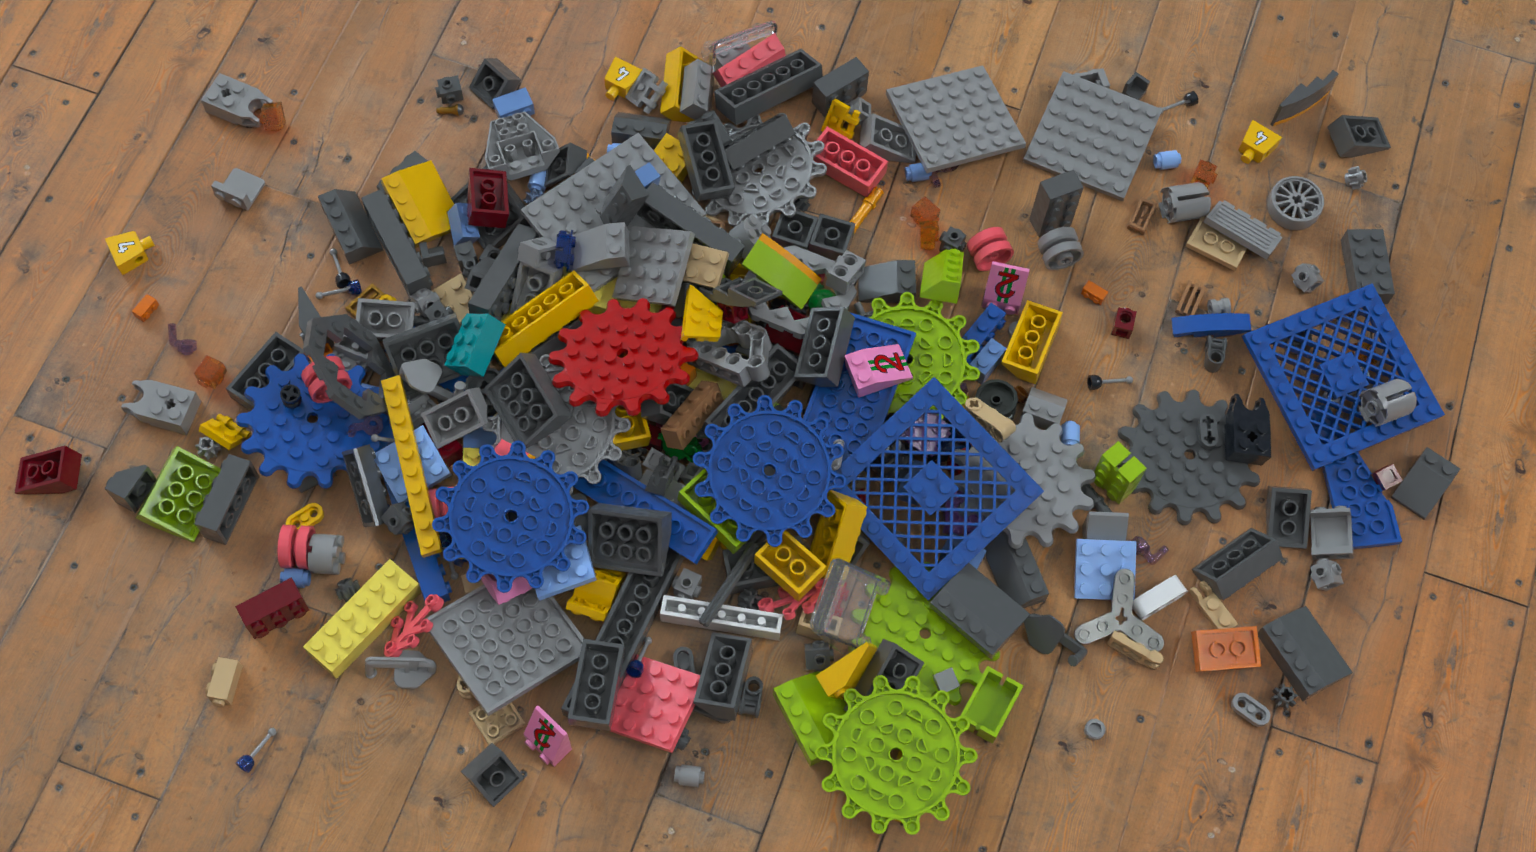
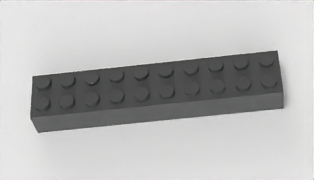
[561,547,685,731]

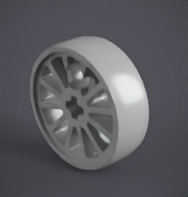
[1267,176,1324,230]

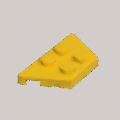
[681,285,723,342]

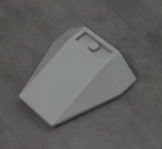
[485,111,560,181]

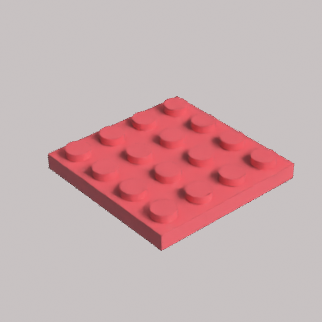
[610,655,701,753]

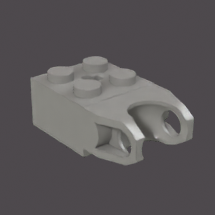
[201,73,274,127]
[121,380,201,435]

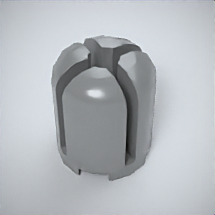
[1159,182,1211,224]
[1359,379,1417,427]

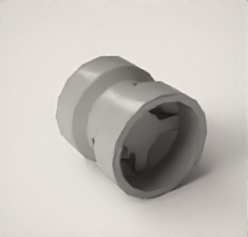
[1207,298,1231,314]

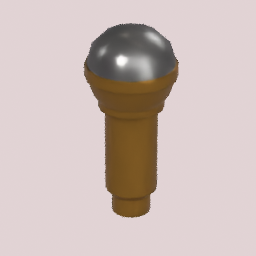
[436,103,464,116]

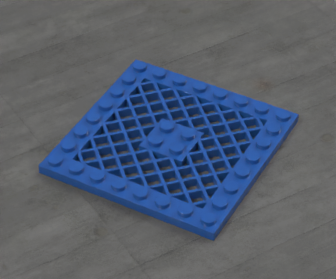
[1242,283,1445,471]
[831,377,1044,600]

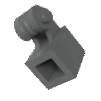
[453,241,478,279]

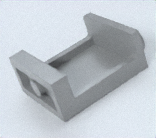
[1310,506,1354,560]

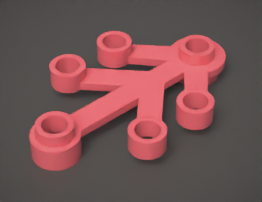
[757,579,834,620]
[384,594,444,657]

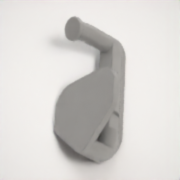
[399,359,466,401]
[365,650,437,689]

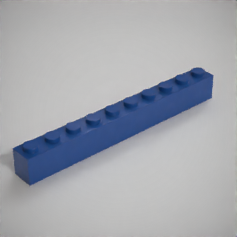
[372,423,452,602]

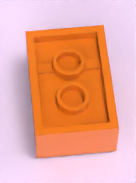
[1191,626,1261,672]

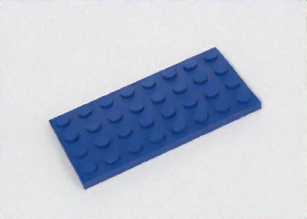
[803,312,916,472]

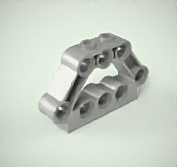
[685,320,772,387]

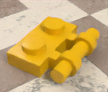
[821,99,861,139]
[198,414,251,450]

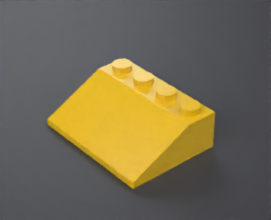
[381,160,454,249]

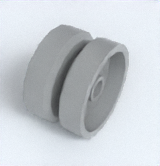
[1037,227,1084,270]

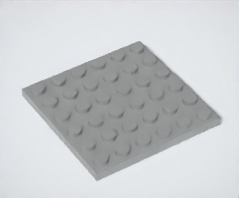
[886,66,1026,173]
[1023,71,1163,201]
[425,585,584,716]

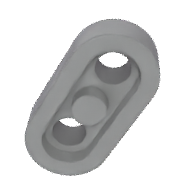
[1231,693,1270,727]

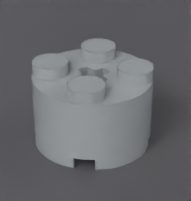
[729,215,771,259]
[308,534,345,575]

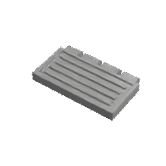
[1204,200,1283,260]

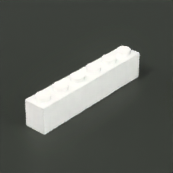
[660,595,783,641]

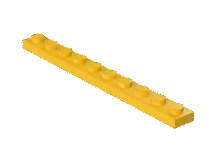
[381,375,443,558]

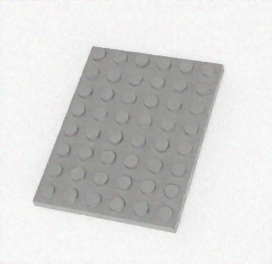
[521,133,707,292]

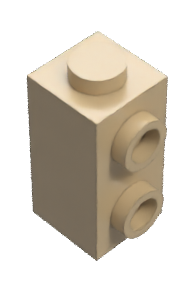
[206,657,243,707]

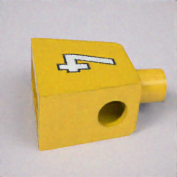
[604,57,642,101]
[1239,120,1282,164]
[105,231,155,275]

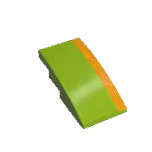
[741,233,822,310]

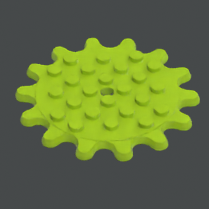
[857,292,980,419]
[849,562,1000,706]
[815,675,978,835]

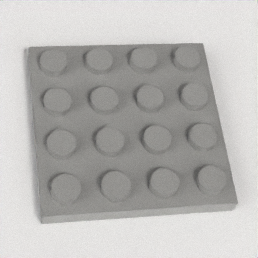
[612,226,695,307]

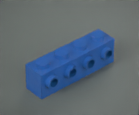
[962,303,1006,365]

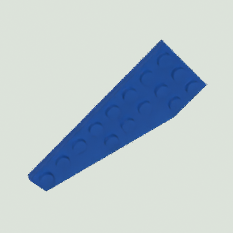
[1307,405,1402,549]

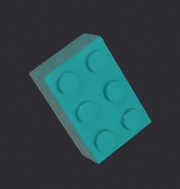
[445,313,506,377]

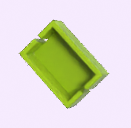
[1094,441,1147,504]
[960,666,1024,744]

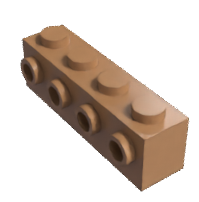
[661,380,724,450]

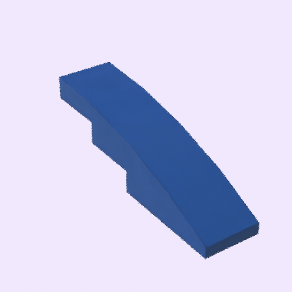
[1171,313,1252,338]

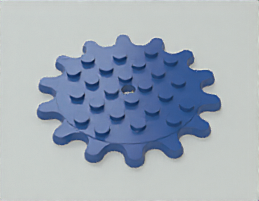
[236,353,390,489]
[693,395,847,547]
[432,440,589,593]

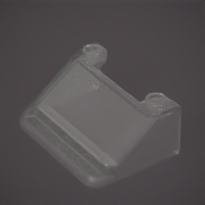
[701,21,777,72]
[810,558,891,654]

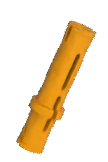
[849,186,884,234]

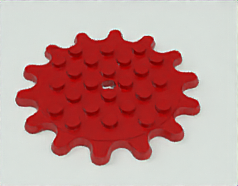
[548,298,699,417]

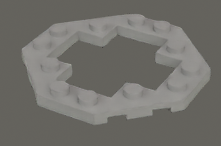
[744,245,857,339]

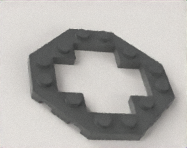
[303,314,396,419]

